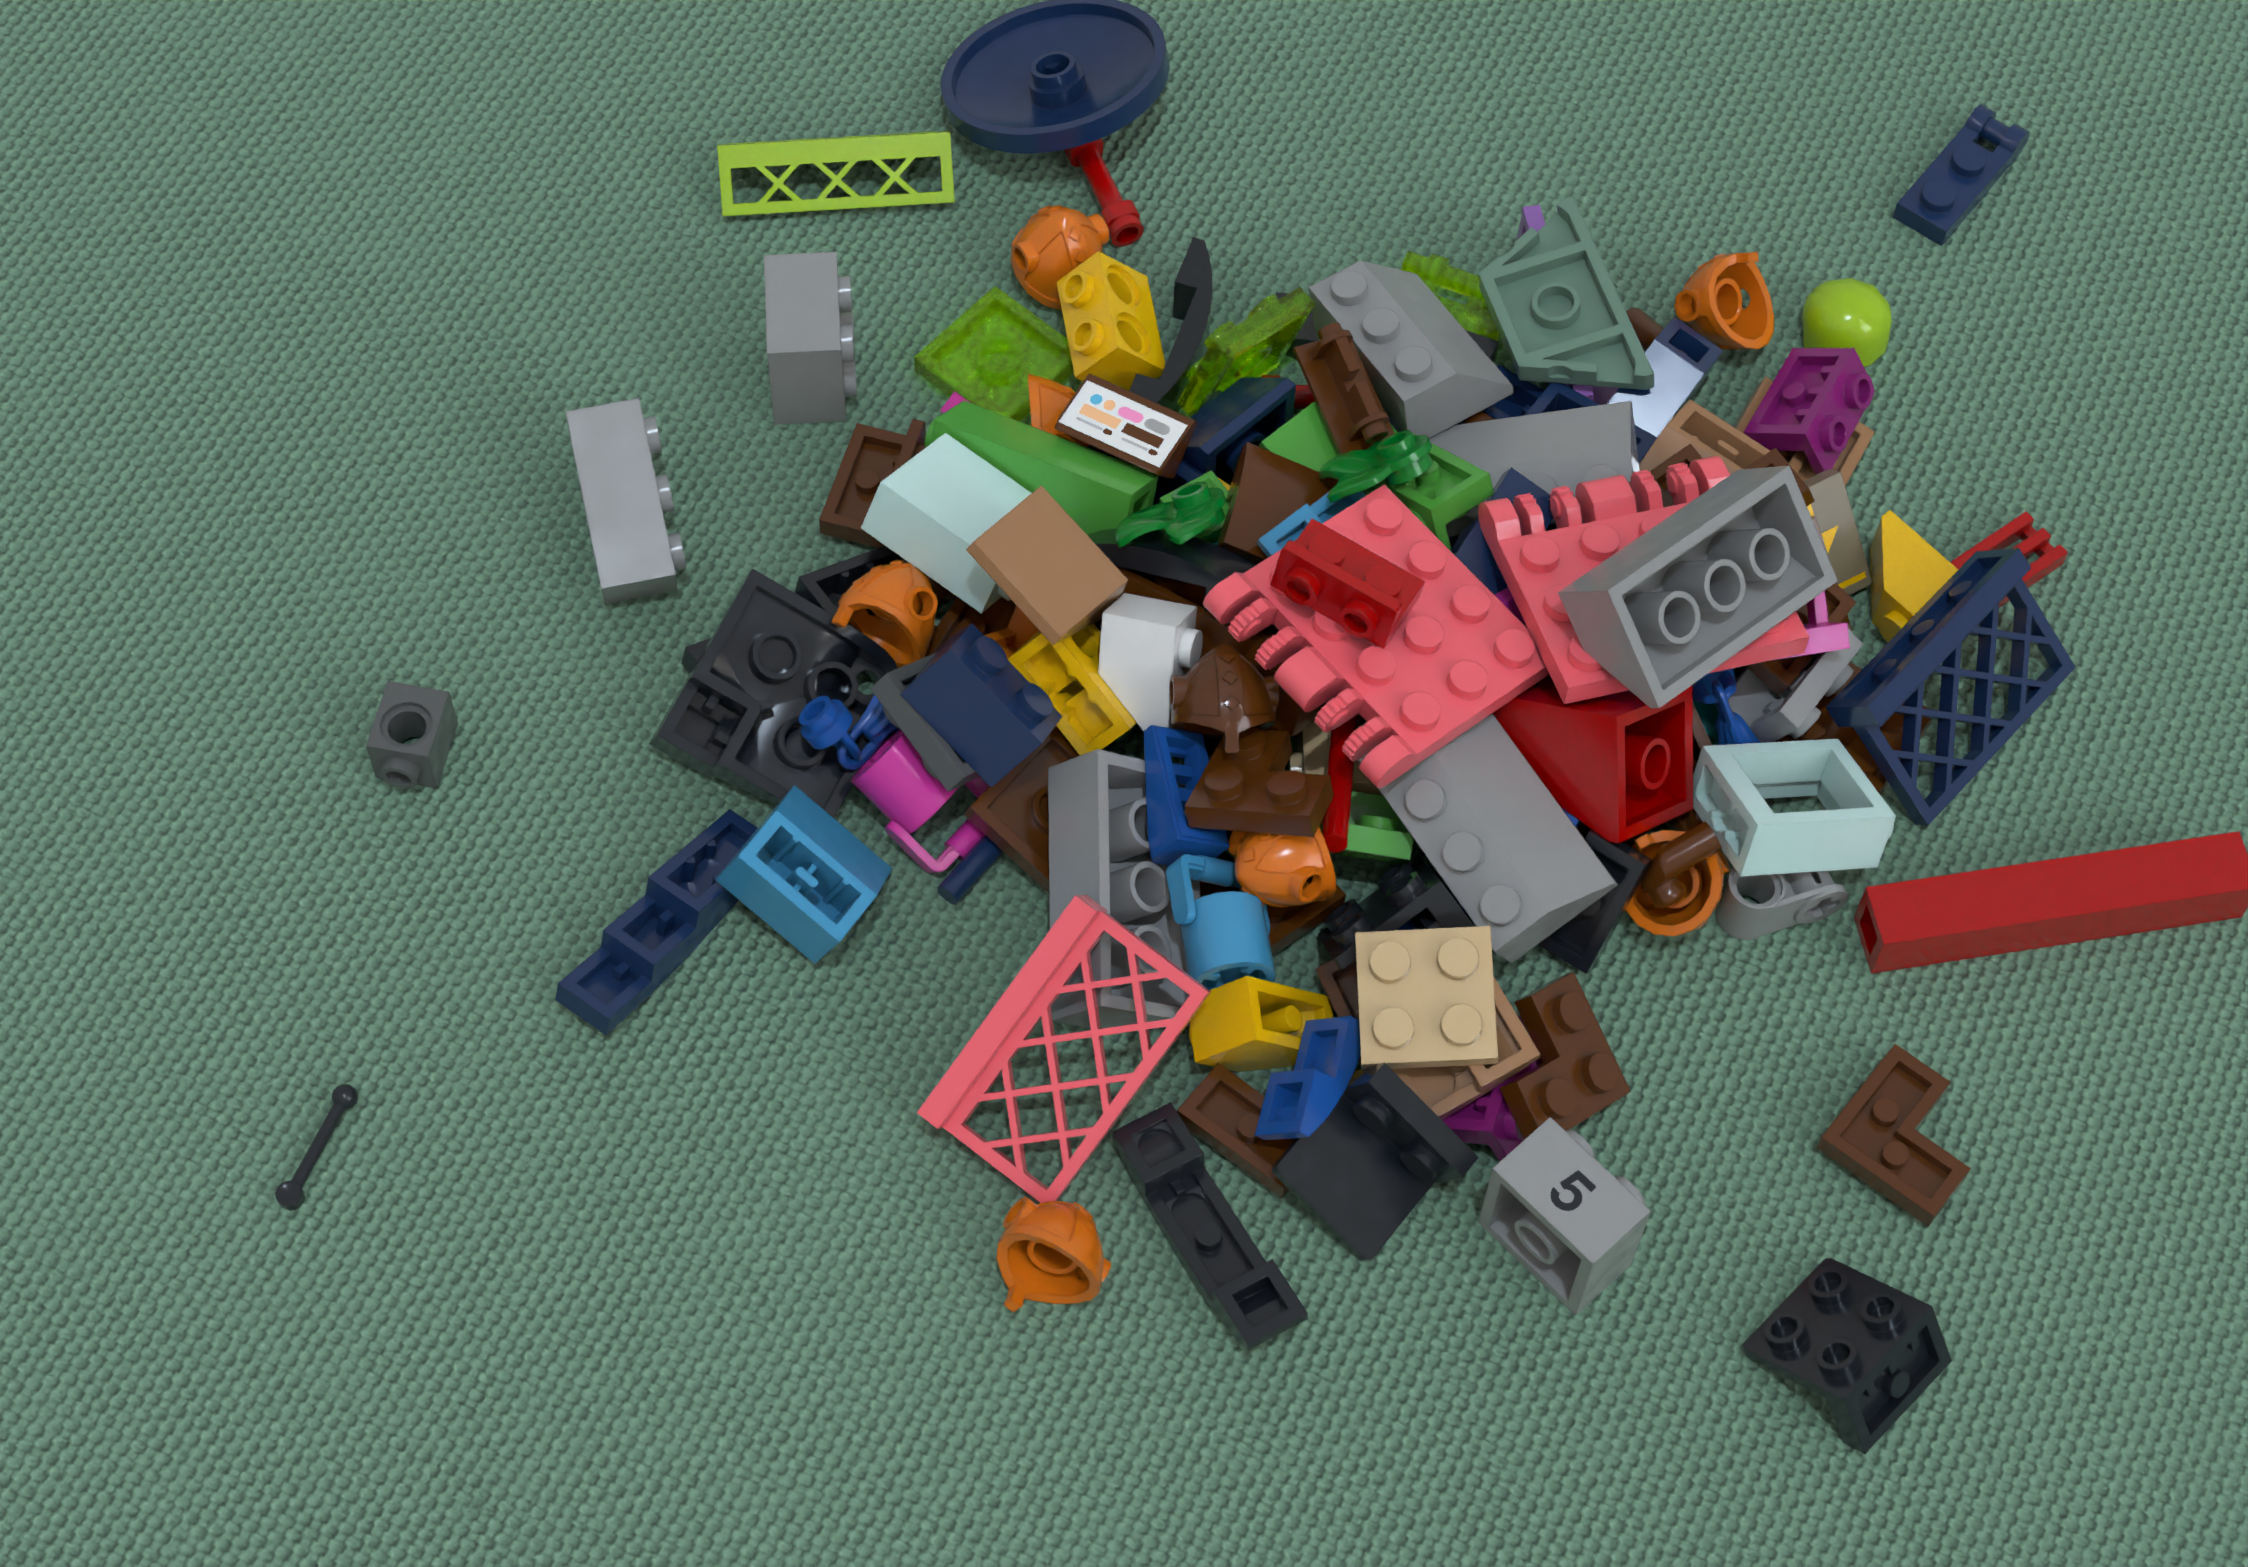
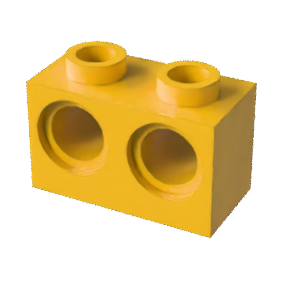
[1056,251,1166,390]
[1007,623,1137,756]

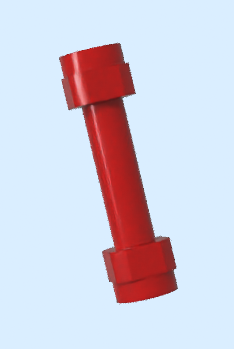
[1065,139,1144,247]

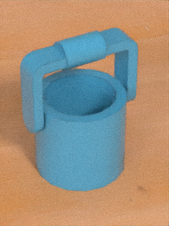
[1166,854,1276,990]

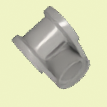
[1715,867,1849,940]

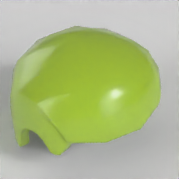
[1801,278,1892,366]

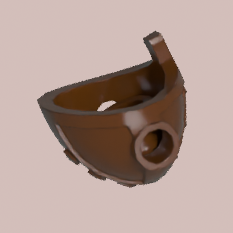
[1169,643,1279,753]

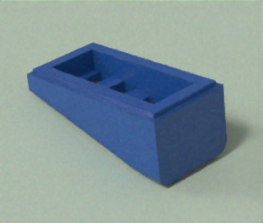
[1144,725,1229,866]

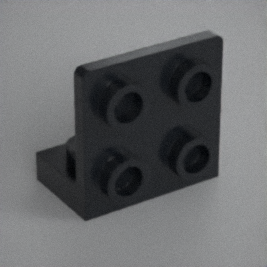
[1318,857,1474,970]
[1272,1062,1479,1261]
[1743,1258,1952,1454]

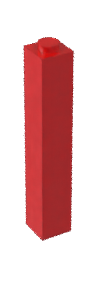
[1854,831,2248,974]

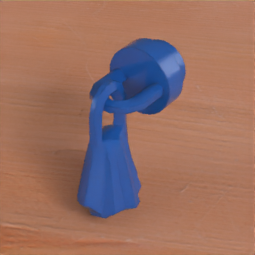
[1692,668,1761,745]
[799,695,899,770]

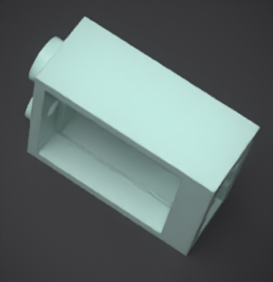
[1693,739,1896,877]

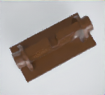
[1293,322,1394,454]

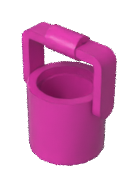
[851,729,989,874]

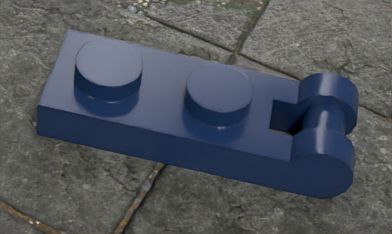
[1893,104,2030,246]

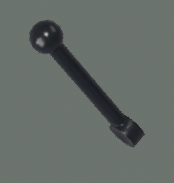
[275,1084,358,1211]

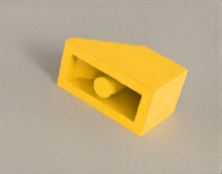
[1870,510,1958,642]
[1186,976,1333,1072]

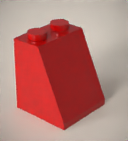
[1493,674,1693,843]

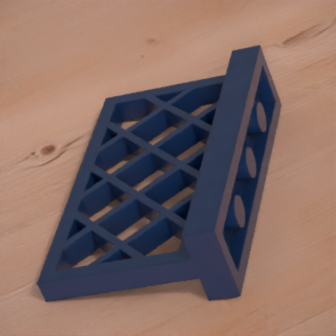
[1826,548,2075,826]

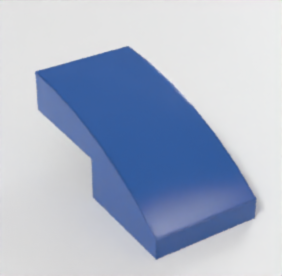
[1255,1016,1361,1140]

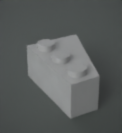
[566,398,686,604]

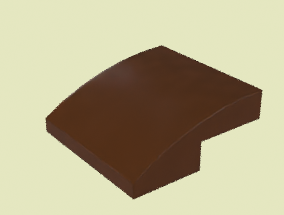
[1217,442,1339,566]

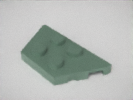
[1478,196,1654,390]

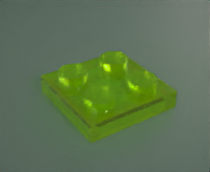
[914,286,1074,422]
[1177,287,1315,417]

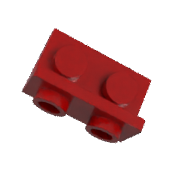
[1270,519,1425,649]

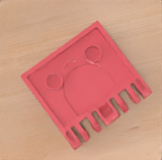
[1478,456,1809,704]
[1203,484,1549,788]

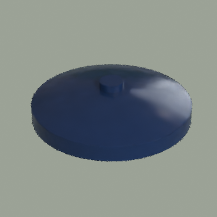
[941,0,1170,154]

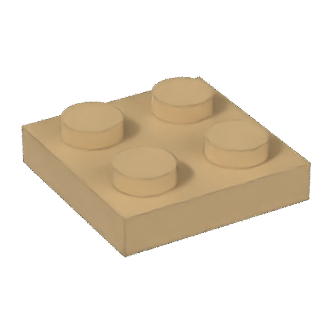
[1355,926,1498,1070]

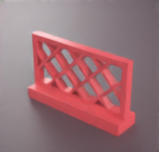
[917,895,1211,1203]

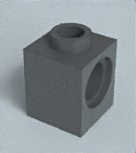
[366,681,458,788]

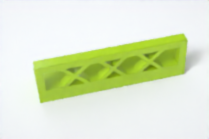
[717,130,955,216]

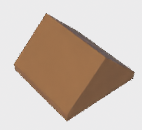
[966,485,1128,645]

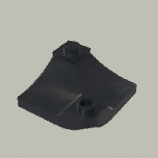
[649,569,898,818]

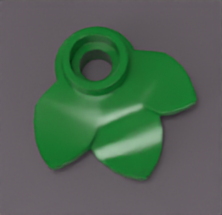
[1318,430,1433,503]
[1116,482,1226,548]

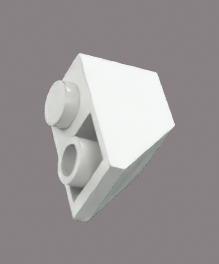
[1098,593,1203,731]

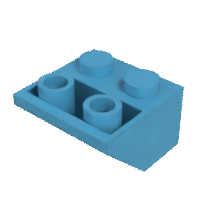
[715,785,892,964]

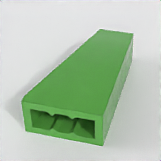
[925,401,1159,534]

